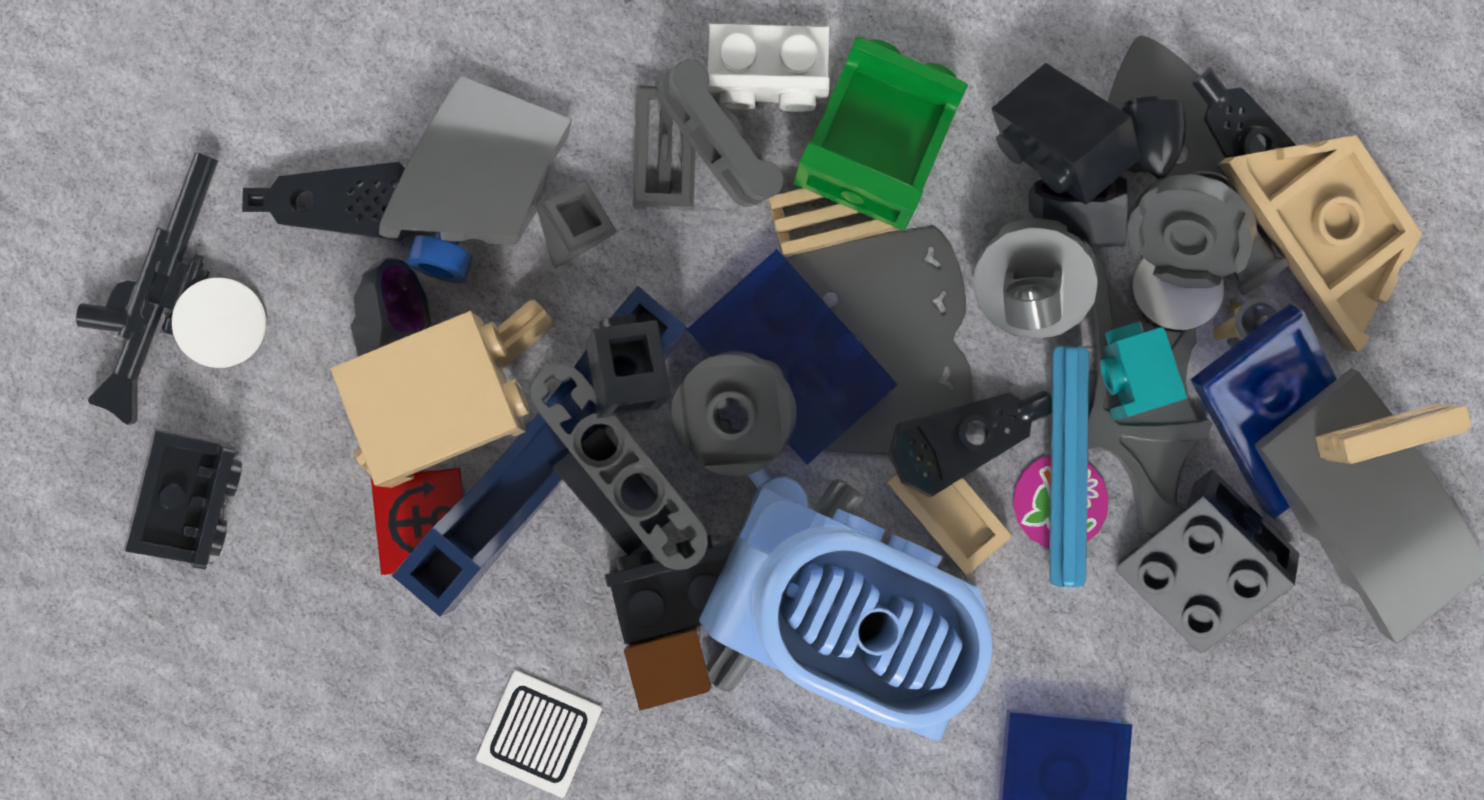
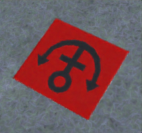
[371,468,463,575]

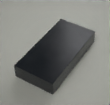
[549,424,672,555]

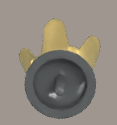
[1212,297,1287,365]

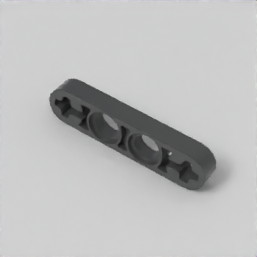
[531,364,708,570]

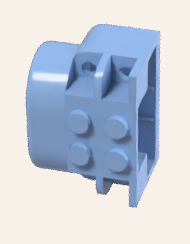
[699,486,993,742]

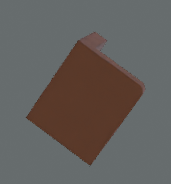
[624,626,711,711]

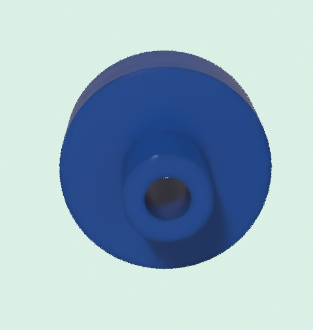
[406,232,473,283]

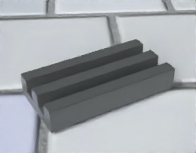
[633,86,696,210]

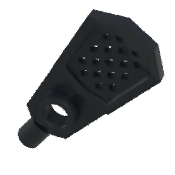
[242,162,413,241]

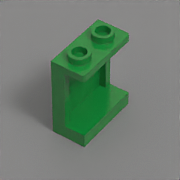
[793,37,968,231]

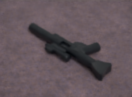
[76,152,219,425]

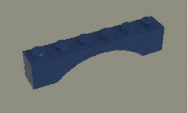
[392,286,689,617]

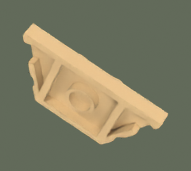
[1219,135,1422,352]

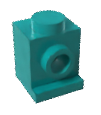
[1100,321,1187,420]

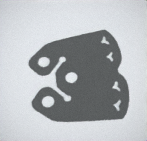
[753,227,973,454]

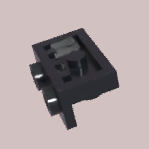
[604,534,729,644]

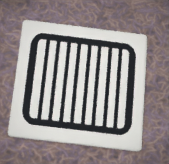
[476,670,602,798]

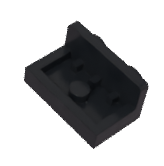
[124,429,242,570]

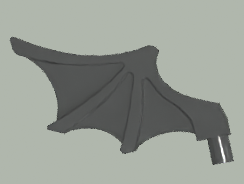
[1088,257,1213,536]

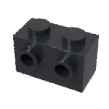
[991,63,1141,205]

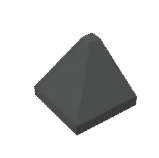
[536,180,617,268]

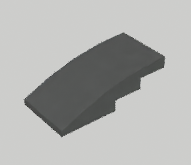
[1254,368,1484,644]

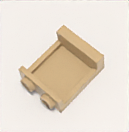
[330,311,530,488]

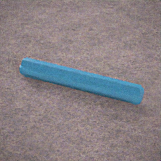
[1049,345,1089,587]

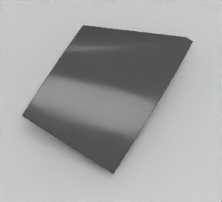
[379,75,572,244]

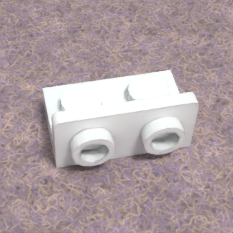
[707,24,830,112]

